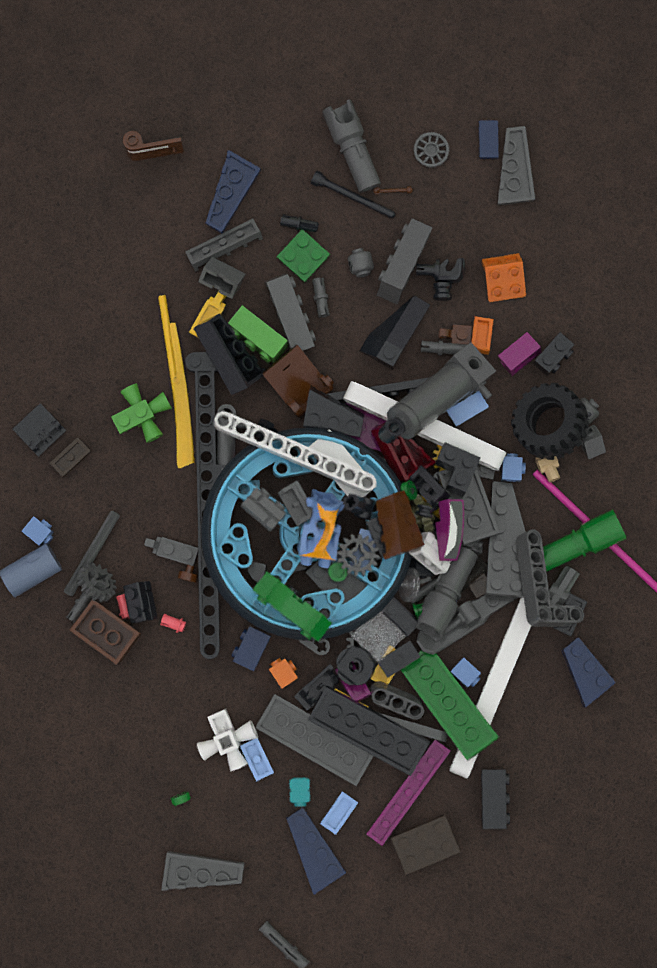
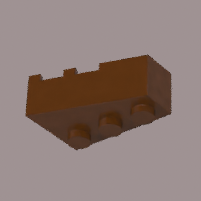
[376,490,425,560]

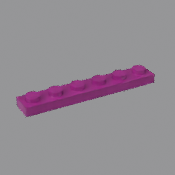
[366,739,450,846]

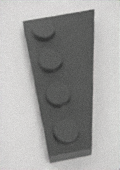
[161,851,244,891]

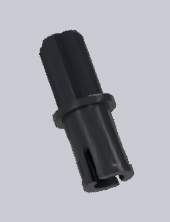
[280,214,319,232]

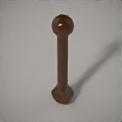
[374,186,413,195]

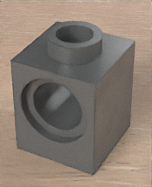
[580,425,606,459]

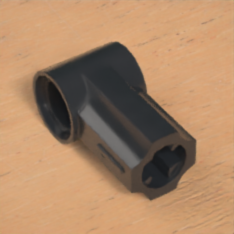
[343,494,375,520]

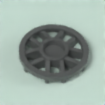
[414,132,449,167]

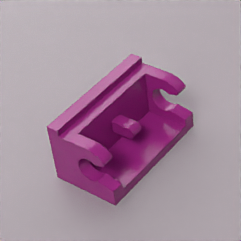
[498,332,541,376]

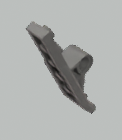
[417,595,518,655]

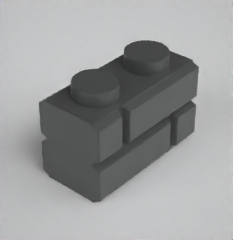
[241,487,286,532]

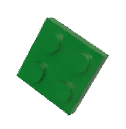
[277,230,330,283]

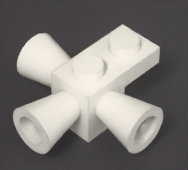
[197,709,258,771]

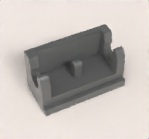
[278,481,313,526]

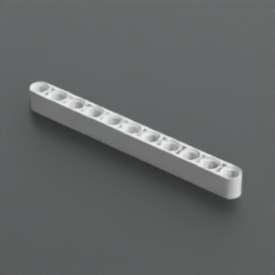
[449,598,531,779]

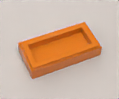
[471,316,494,355]

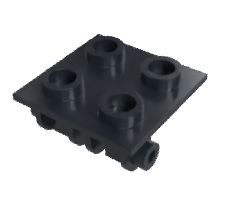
[13,403,66,457]

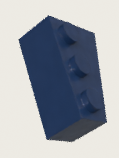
[561,637,616,707]

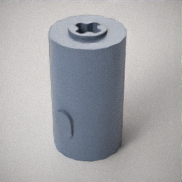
[0,543,62,598]

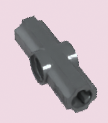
[549,566,580,605]

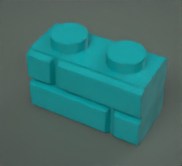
[290,777,310,806]

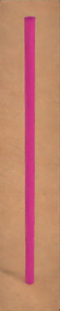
[532,469,657,593]

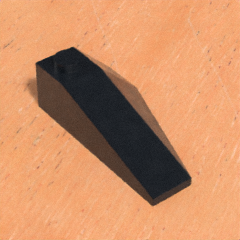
[360,296,430,370]

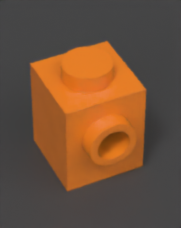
[269,658,298,689]

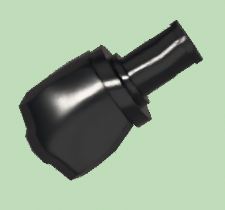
[416,258,465,283]

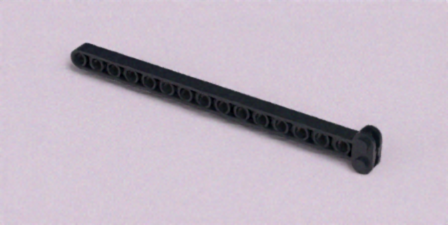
[185,352,220,659]

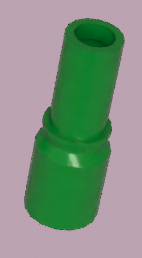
[543,509,627,572]

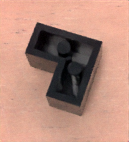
[435,442,481,497]

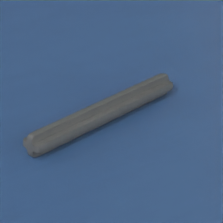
[64,511,120,597]

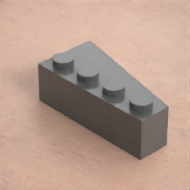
[377,218,432,305]
[264,273,316,351]

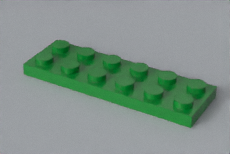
[401,650,499,761]

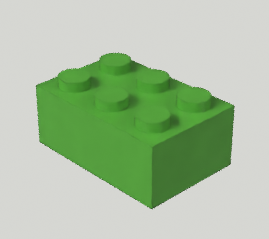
[228,306,288,364]

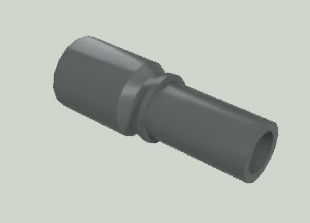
[322,99,381,193]
[416,546,478,639]

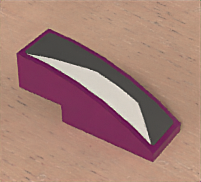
[436,499,464,561]

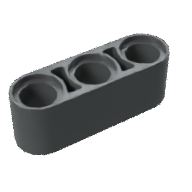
[370,681,424,720]

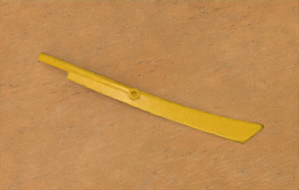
[158,295,195,468]

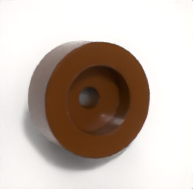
[178,565,198,583]

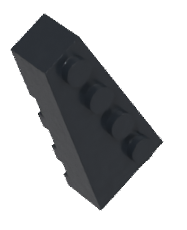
[193,313,266,395]

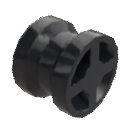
[433,282,452,301]

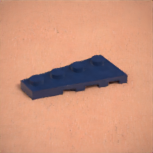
[206,150,261,234]
[286,807,346,895]

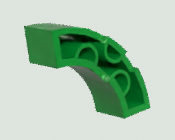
[252,572,332,642]

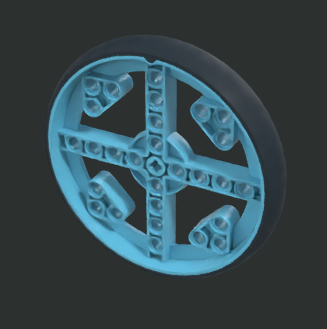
[201,428,412,640]

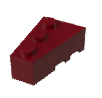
[371,422,436,481]

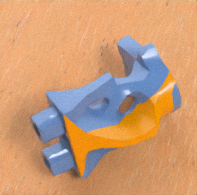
[297,489,344,568]

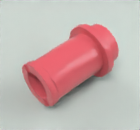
[116,594,129,619]
[160,614,186,633]

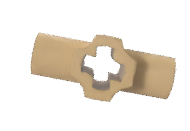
[535,456,560,483]

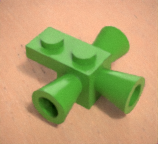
[111,383,172,443]

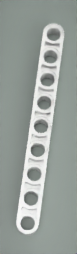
[343,381,506,471]
[213,411,376,493]

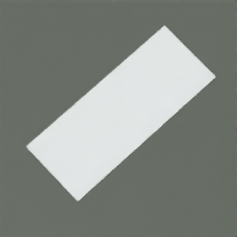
[309,430,376,497]

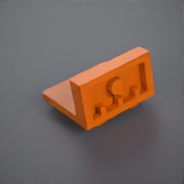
[482,253,526,302]

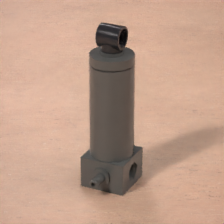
[378,342,496,444]

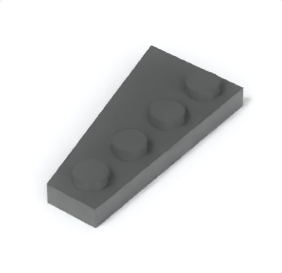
[497,126,535,206]

